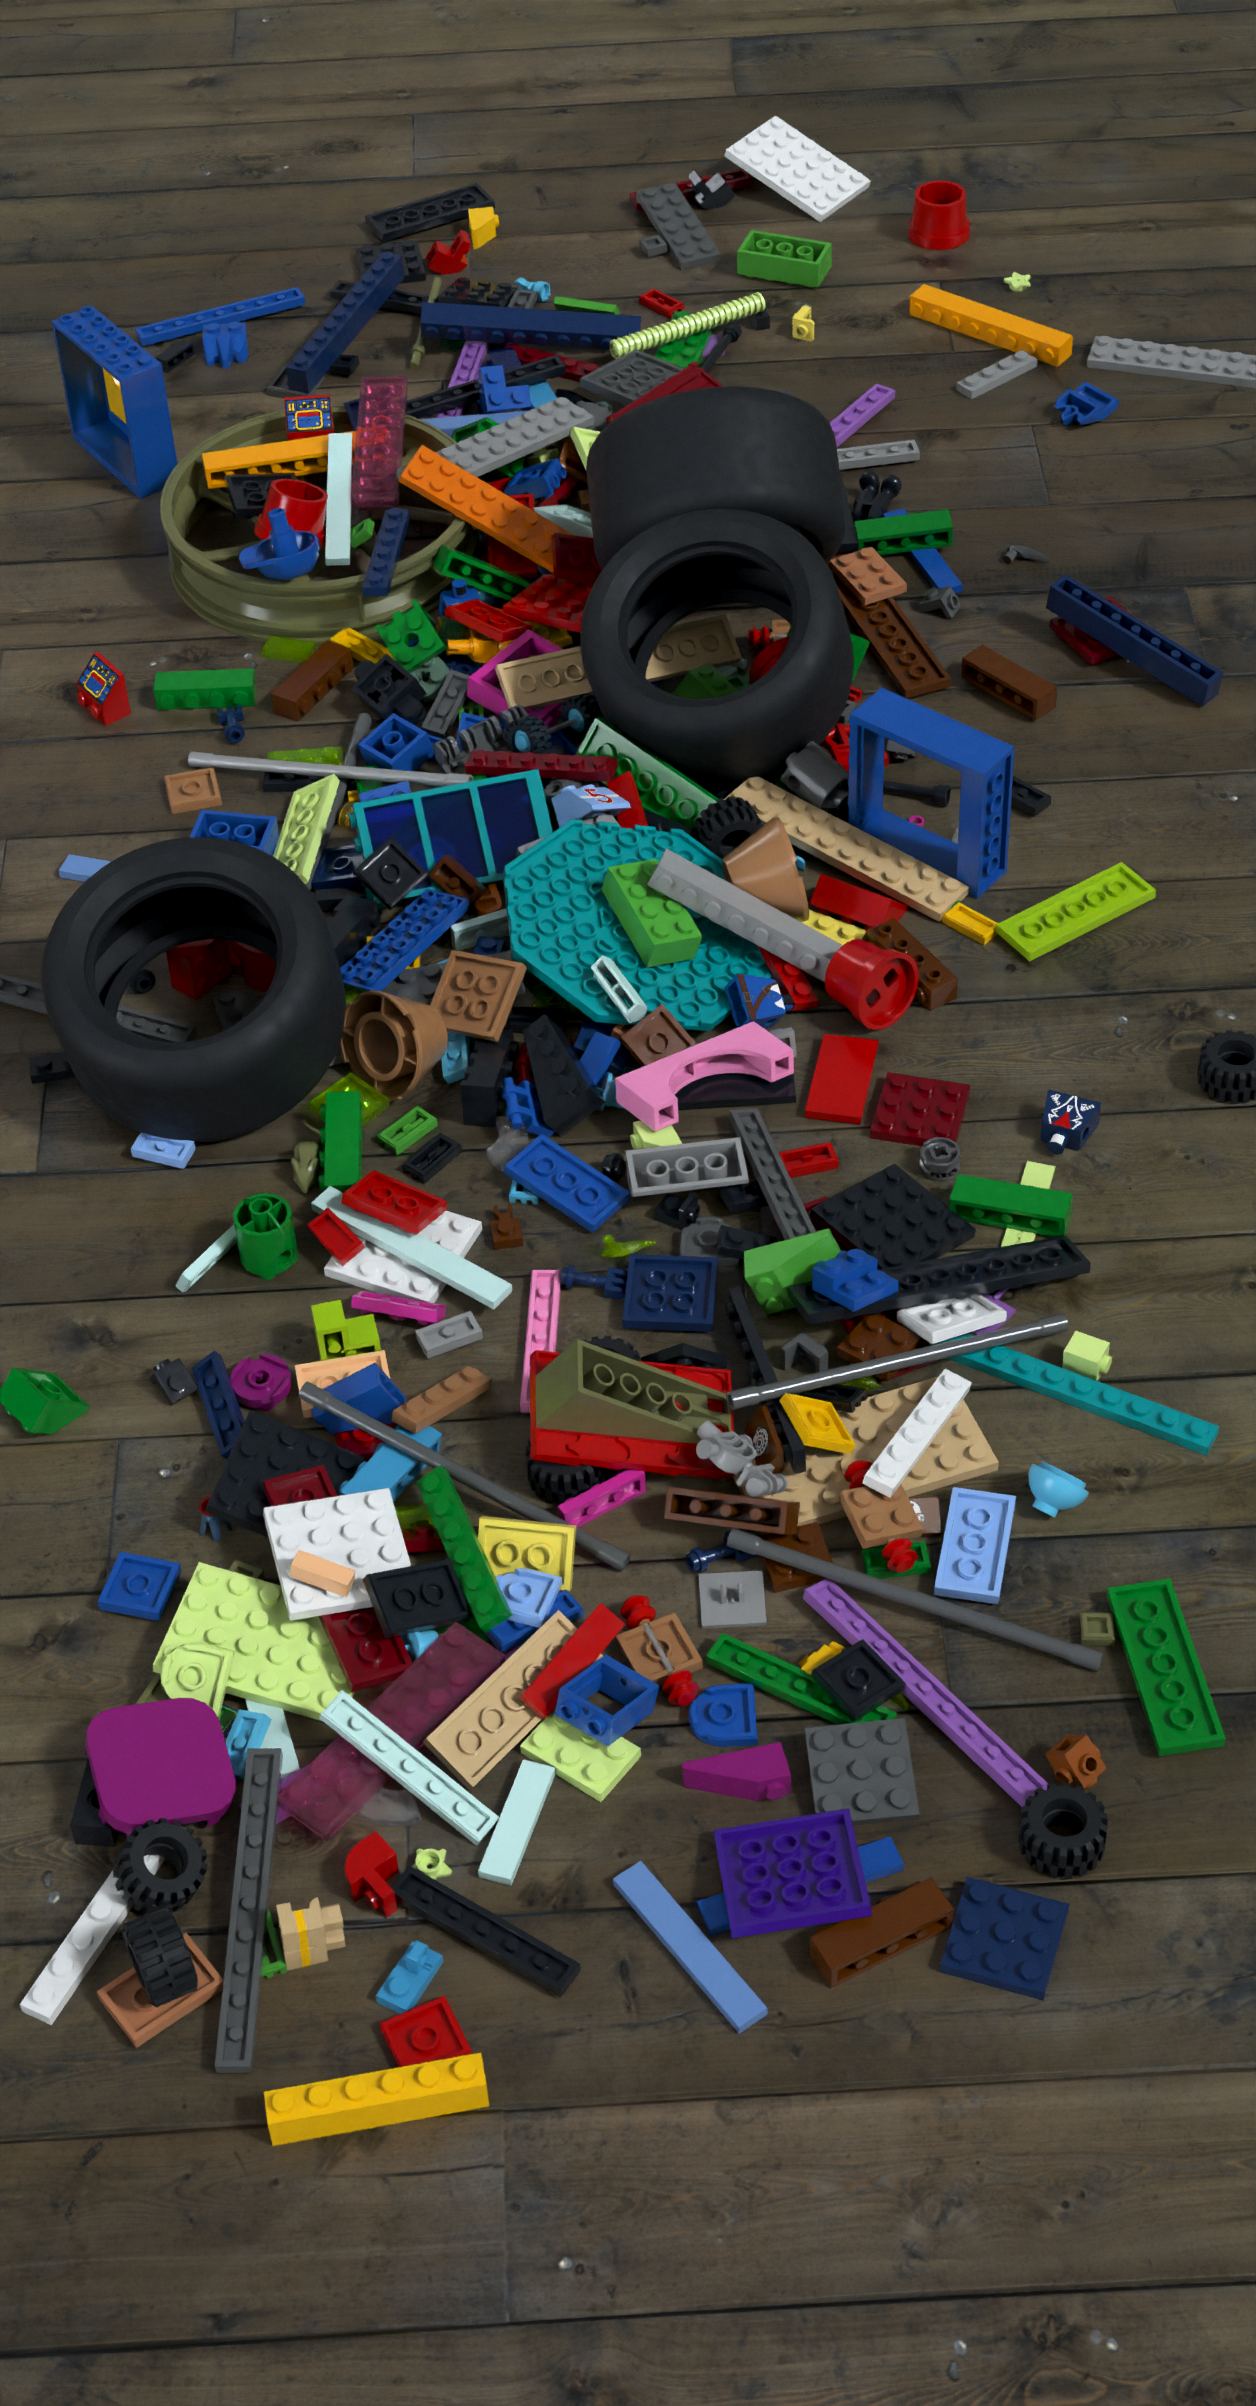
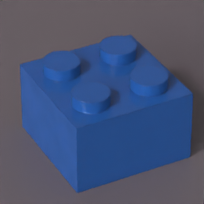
[358,713,434,771]

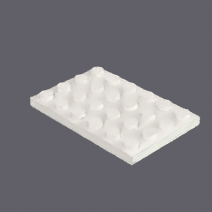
[724,116,871,222]

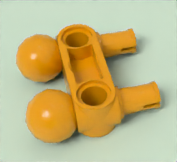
[437,608,516,663]

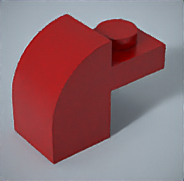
[425,230,471,275]
[345,1831,399,1918]

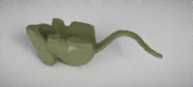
[291,1118,322,1193]

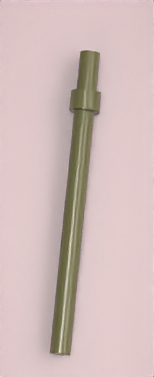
[409,277,442,370]

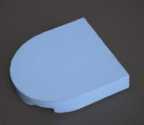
[496,1568,562,1628]

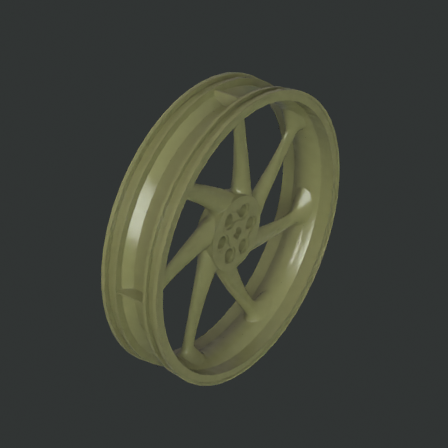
[160,404,482,645]

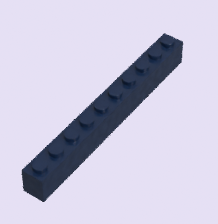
[286,252,404,394]
[421,302,641,350]

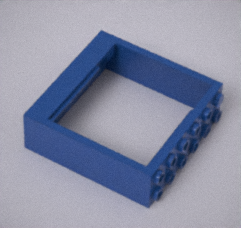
[847,687,1015,899]

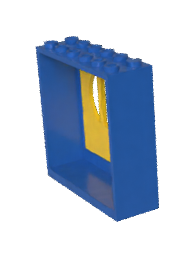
[52,305,177,499]

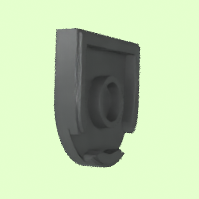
[679,1217,739,1266]

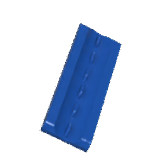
[340,889,469,992]

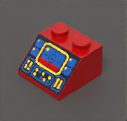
[284,394,335,441]
[76,651,131,726]

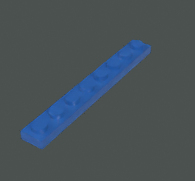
[135,287,306,346]

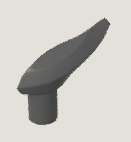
[1003,545,1050,564]

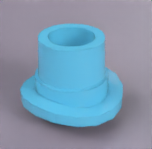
[597,1072,624,1111]
[400,1630,441,1670]

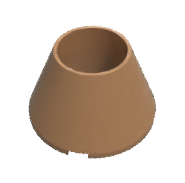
[722,817,809,922]
[340,990,448,1102]

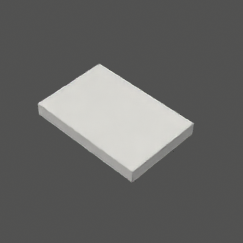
[897,1293,1007,1344]

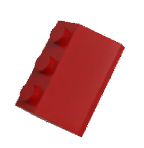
[810,874,908,931]

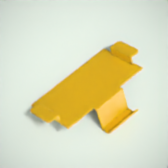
[799,1641,844,1675]

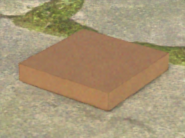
[164,767,222,814]

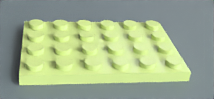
[153,1562,355,1721]

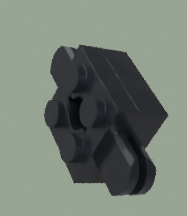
[351,654,427,725]

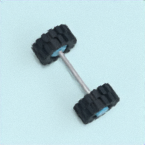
[505,693,603,754]

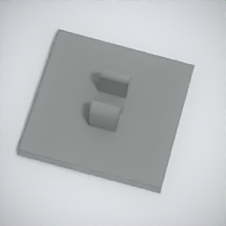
[698,1571,767,1629]

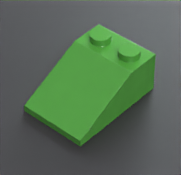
[744,1229,841,1315]

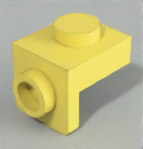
[792,305,814,342]

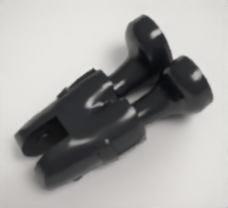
[852,470,902,524]

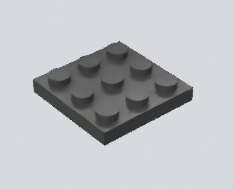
[804,1718,919,1826]

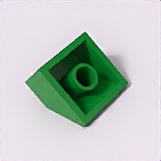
[0,1368,90,1435]

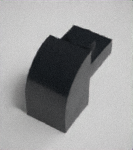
[688,171,736,210]

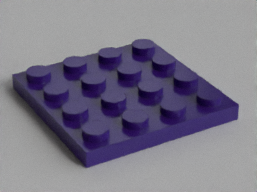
[713,1808,872,1938]

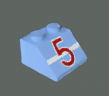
[551,784,631,828]

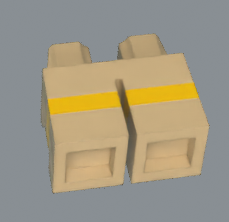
[276,1897,346,1971]

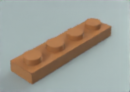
[391,1366,492,1434]

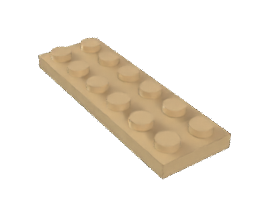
[423,1610,603,1791]

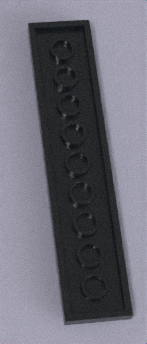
[787,1235,1090,1325]

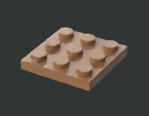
[430,950,527,1042]

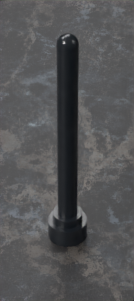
[701,322,742,373]
[883,781,951,806]

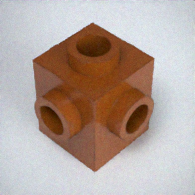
[1045,1734,1107,1789]

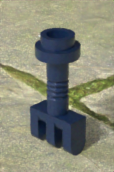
[217,705,245,743]
[561,1265,628,1299]
[685,1528,756,1573]

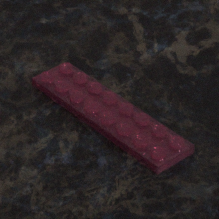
[351,376,408,508]
[278,1621,506,1842]

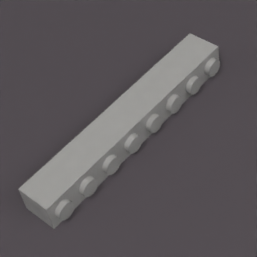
[647,848,843,982]

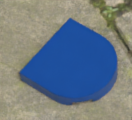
[689,1683,758,1747]

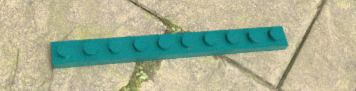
[926,1333,1220,1456]

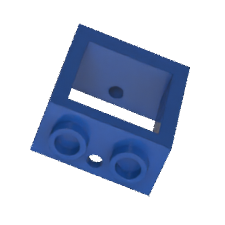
[554,1655,659,1746]

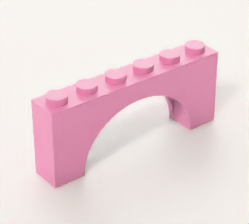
[615,1021,794,1132]

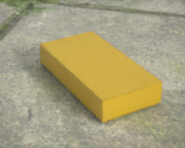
[942,902,998,945]

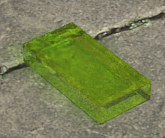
[262,636,316,663]

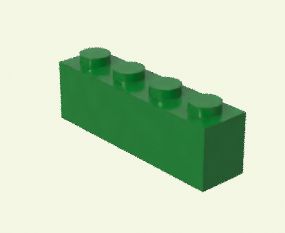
[854,509,953,555]
[432,544,532,601]
[154,668,257,710]
[319,1091,363,1193]
[949,1174,1073,1237]

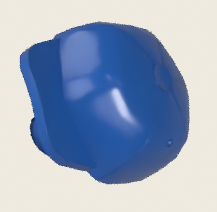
[239,508,320,580]

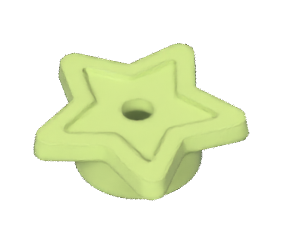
[1004,272,1031,292]
[412,1849,452,1880]

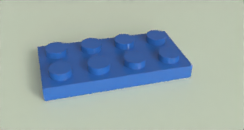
[504,1134,630,1233]

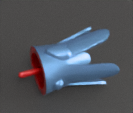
[199,1496,232,1541]

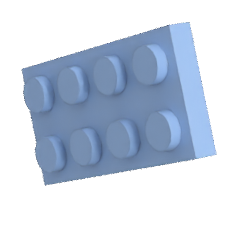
[934,1487,1016,1605]

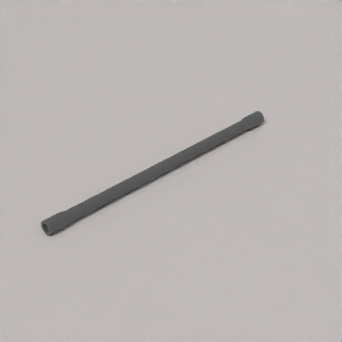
[305,713,372,890]
[726,1313,1068,1410]
[299,1381,631,1571]
[727,1528,1104,1672]

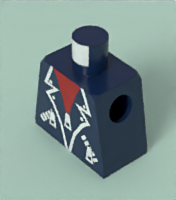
[1041,1090,1101,1155]

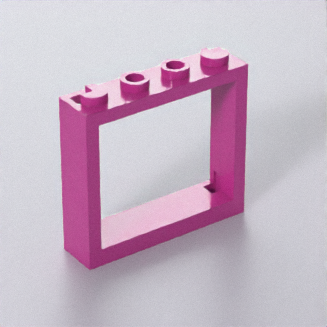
[467,629,564,729]

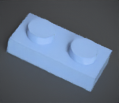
[131,1132,196,1169]

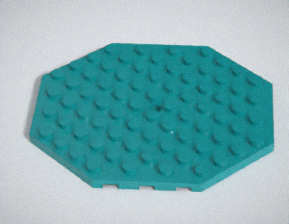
[503,819,774,1031]

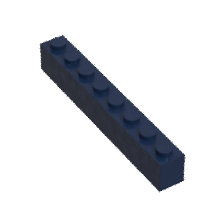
[1046,574,1223,707]

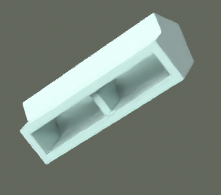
[591,955,648,1024]

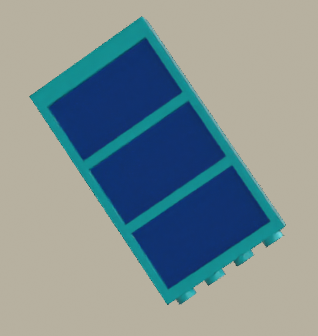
[349,769,553,910]

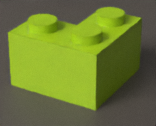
[311,1300,381,1361]

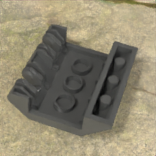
[433,704,547,815]

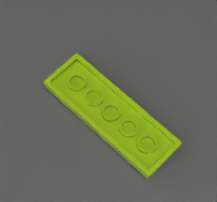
[996,862,1156,962]

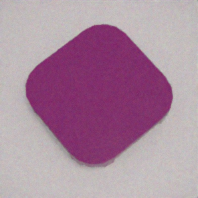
[84,1698,236,1838]

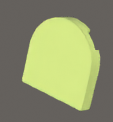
[160,1642,235,1716]

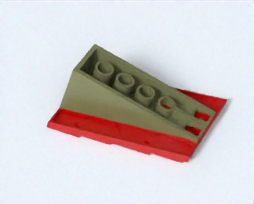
[530,1339,735,1480]

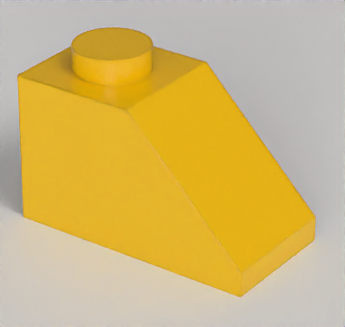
[468,207,499,249]

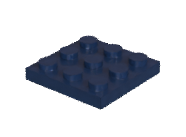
[622,1254,719,1332]
[940,1877,1070,2001]

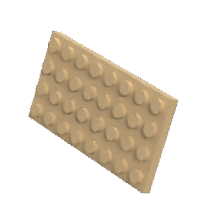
[733,1376,999,1535]

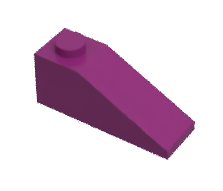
[682,1742,791,1801]

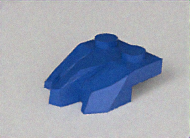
[203,321,248,369]
[1055,382,1119,426]

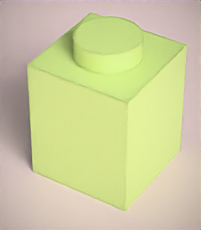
[1062,1331,1112,1381]

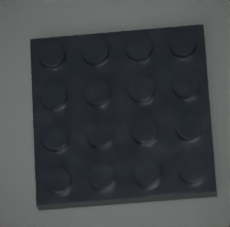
[810,1164,976,1269]
[205,1410,365,1538]

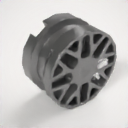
[920,1137,960,1182]

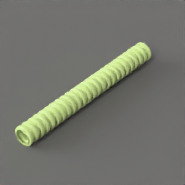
[609,292,765,359]

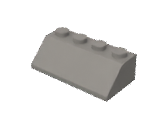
[625,1137,749,1197]

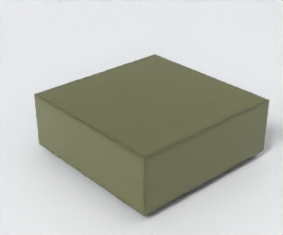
[1079,1613,1115,1646]

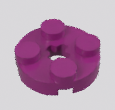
[230,1354,292,1411]

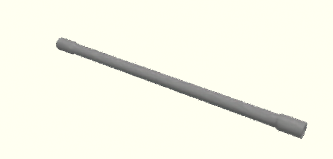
[188,752,473,787]

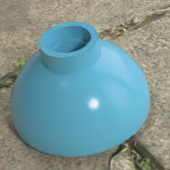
[1028,1461,1089,1518]

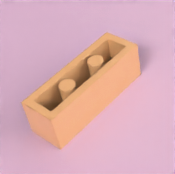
[290,1550,356,1598]

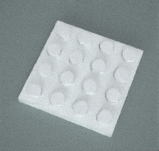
[324,1211,482,1303]
[263,1488,411,1621]

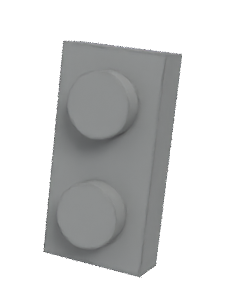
[415,1311,483,1359]

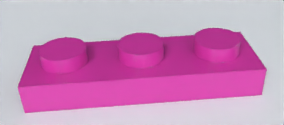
[351,1290,446,1326]
[558,1469,646,1528]

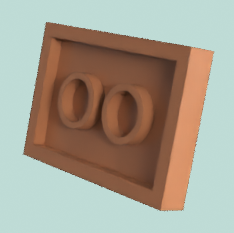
[830,547,907,606]
[97,1933,224,2048]

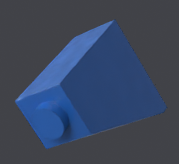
[311,1363,407,1434]

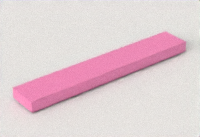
[520,1270,562,1413]

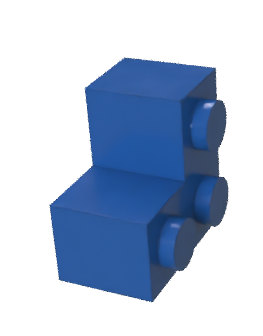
[477,365,532,414]

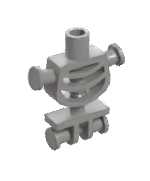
[696,1421,788,1497]

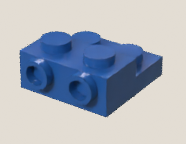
[504,458,566,500]
[812,1249,898,1312]

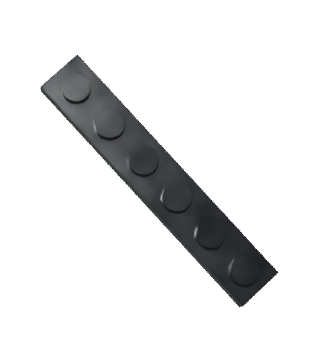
[391,1865,581,1997]

